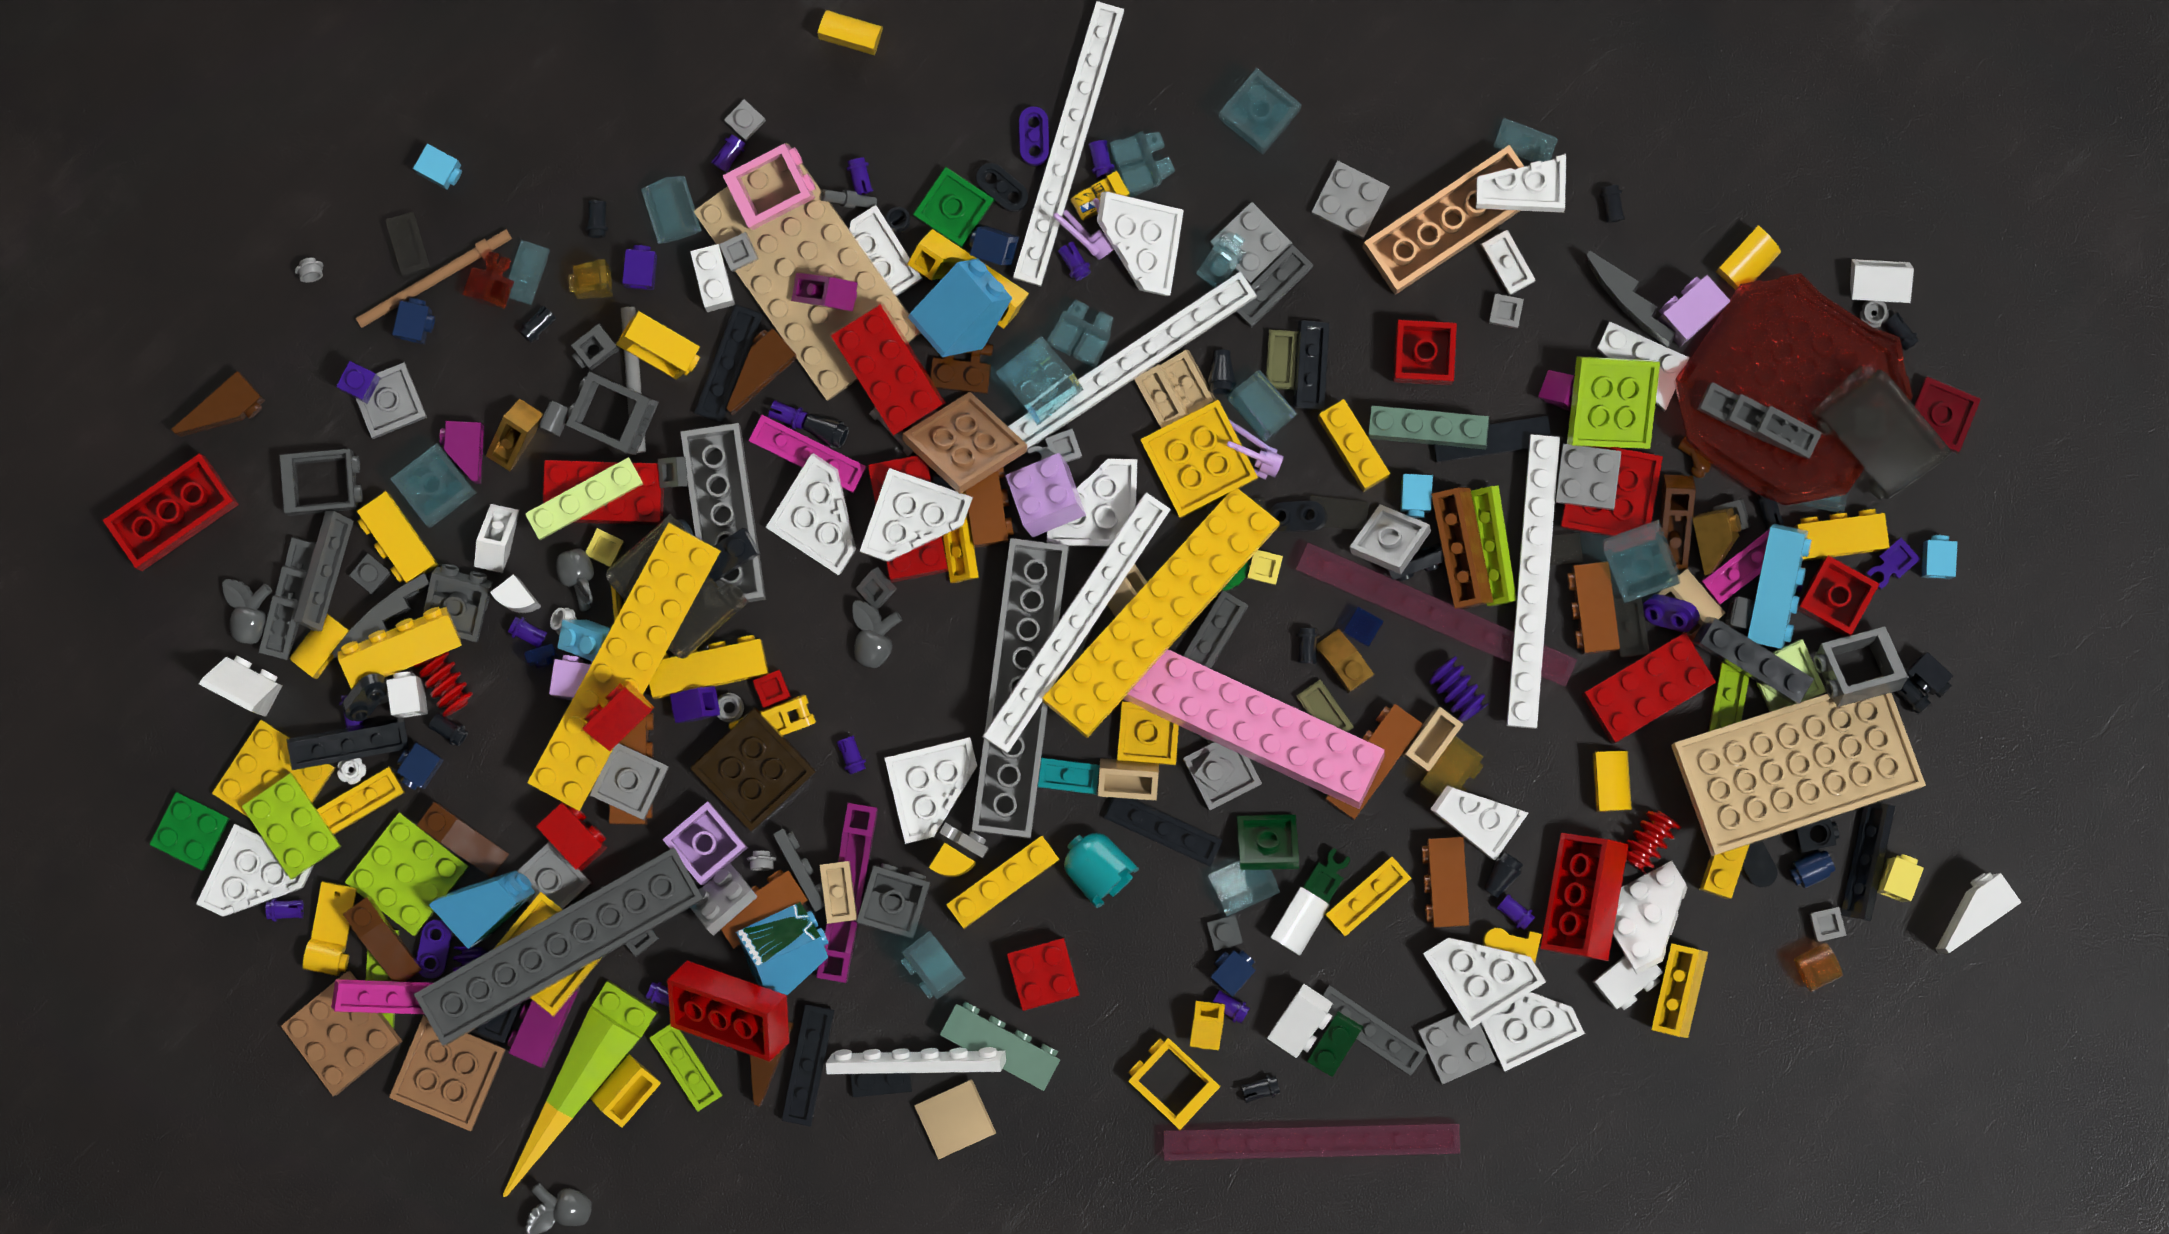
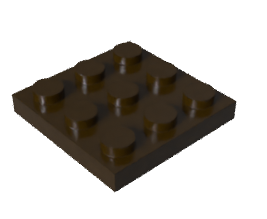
[690,707,816,832]

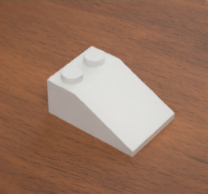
[199,655,282,717]
[1936,872,2022,954]

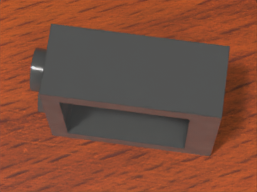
[566,372,659,455]
[280,449,363,516]
[1814,627,1908,707]

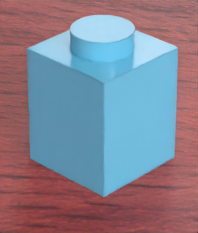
[413,144,462,190]
[1400,474,1433,518]
[1922,535,1957,579]

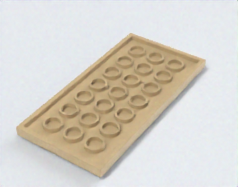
[693,143,921,401]
[1671,676,1926,856]

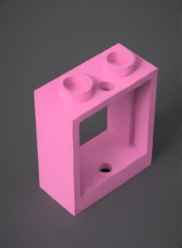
[723,143,816,230]

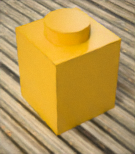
[1190,1001,1225,1050]

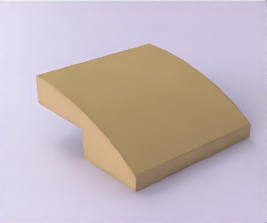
[1134,350,1216,428]
[914,1079,996,1160]

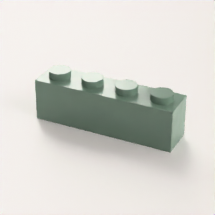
[1369,406,1489,450]
[940,1002,1061,1091]

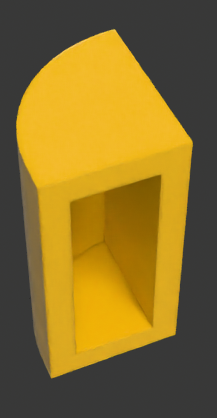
[817,10,883,55]
[1716,225,1781,295]
[289,613,350,679]
[1593,751,1632,812]
[929,843,976,877]
[590,1054,661,1128]

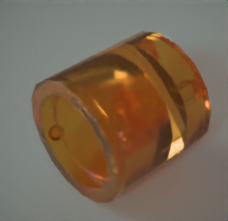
[1793,942,1843,992]

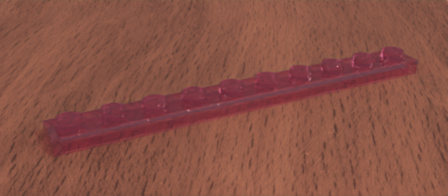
[1296,543,1577,687]
[1164,1124,1460,1161]

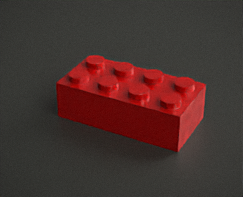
[831,303,945,435]
[103,453,239,571]
[868,455,949,583]
[543,460,664,525]
[1582,632,1716,744]
[1540,833,1629,961]
[667,961,789,1062]

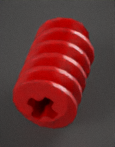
[414,652,473,717]
[1626,810,1682,875]

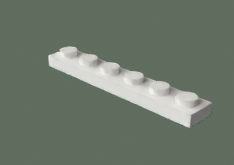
[826,1047,1006,1074]

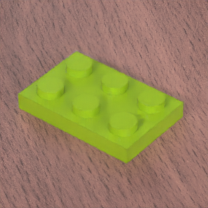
[242,773,341,880]

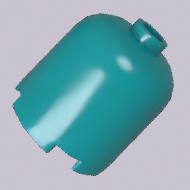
[1064,833,1139,908]

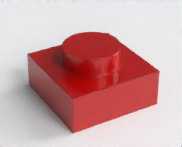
[752,670,791,708]

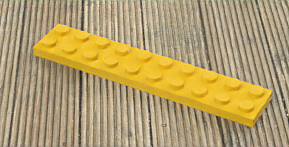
[1042,488,1280,738]
[527,522,721,811]

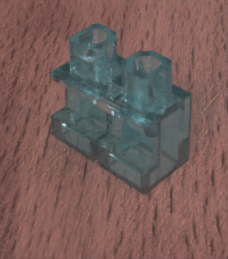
[1109,131,1175,198]
[1047,299,1113,368]

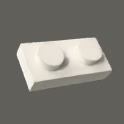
[1481,230,1536,296]

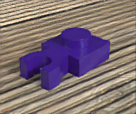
[1865,537,1920,590]

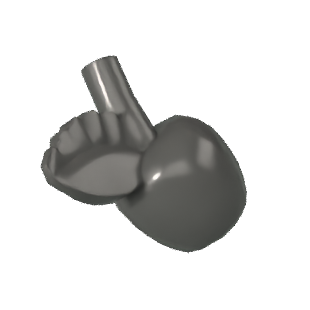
[556,548,594,611]
[222,579,272,644]
[852,600,902,668]
[525,1182,592,1234]

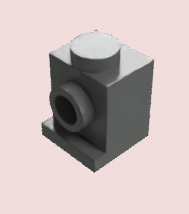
[571,324,619,371]

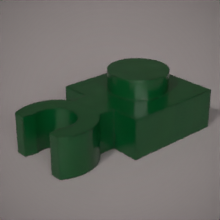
[1303,848,1350,903]

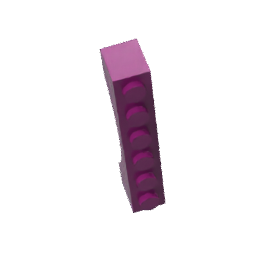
[816,803,878,983]

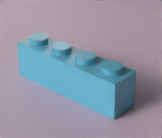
[1748,524,1812,649]

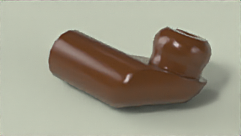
[1677,436,1711,478]

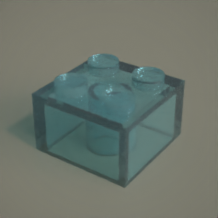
[1219,68,1302,155]
[996,336,1084,426]
[390,443,477,528]
[1603,520,1680,603]
[901,931,967,1000]

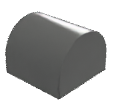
[539,401,569,437]
[1724,597,1755,631]

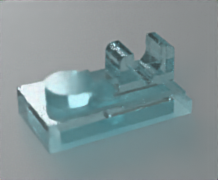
[1493,118,1558,162]
[1196,233,1246,288]
[503,240,550,305]

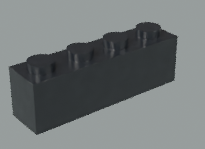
[1692,617,1814,704]

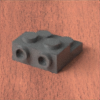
[423,564,493,642]
[857,863,930,940]

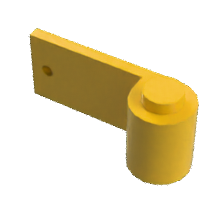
[303,881,357,976]

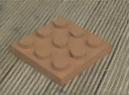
[903,392,1027,494]
[281,971,403,1096]
[389,1015,506,1131]

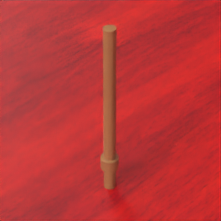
[356,229,512,328]

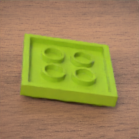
[1567,356,1660,449]
[345,812,470,936]

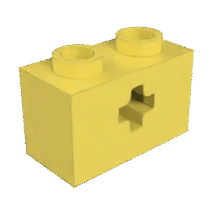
[1877,854,1924,902]

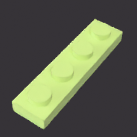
[525,457,643,540]

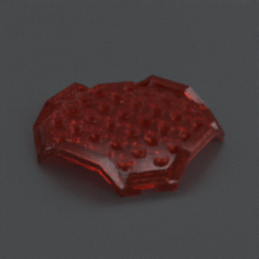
[1674,273,1913,506]

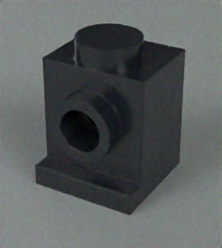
[1906,652,1953,698]

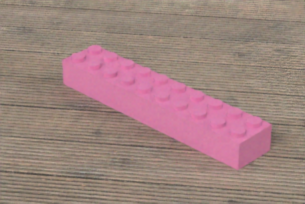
[1123,649,1385,809]

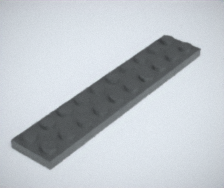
[414,848,704,1047]

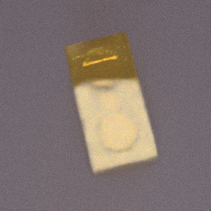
[1419,736,1484,798]

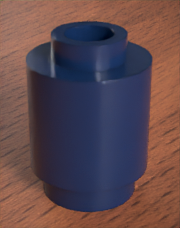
[1789,850,1836,889]

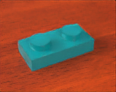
[1038,758,1100,795]

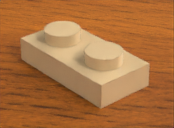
[820,861,857,924]

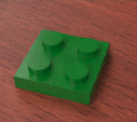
[913,167,994,248]
[150,792,230,871]

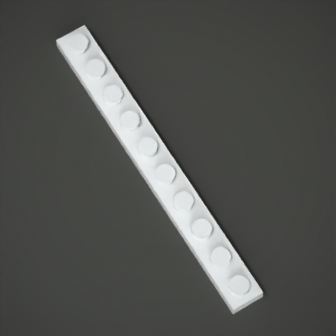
[1013,1,1124,287]
[1008,272,1257,450]
[1507,434,1560,729]
[982,493,1171,753]

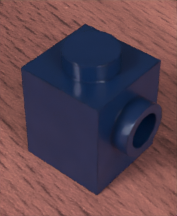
[970,226,1019,265]
[392,298,435,345]
[397,743,444,790]
[1210,950,1256,997]

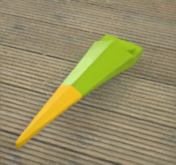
[503,980,658,1197]

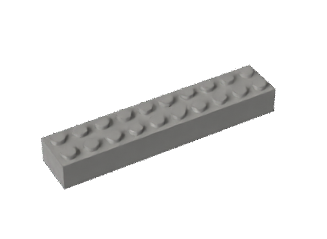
[972,538,1069,839]

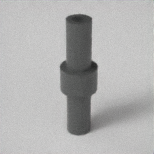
[820,189,877,208]

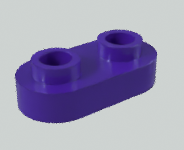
[1019,107,1049,166]
[1642,594,1700,632]
[416,920,453,978]

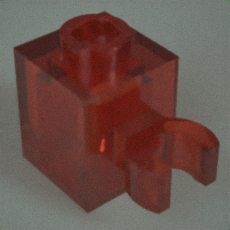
[463,252,514,309]

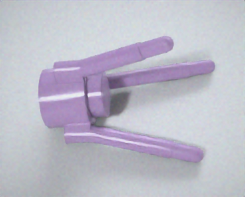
[1053,198,1114,260]
[1227,420,1284,480]

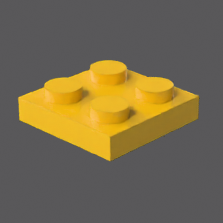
[1117,701,1179,766]

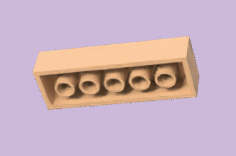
[1362,145,1524,295]

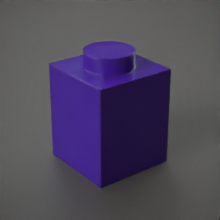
[622,245,657,290]
[336,361,381,404]
[670,686,720,723]

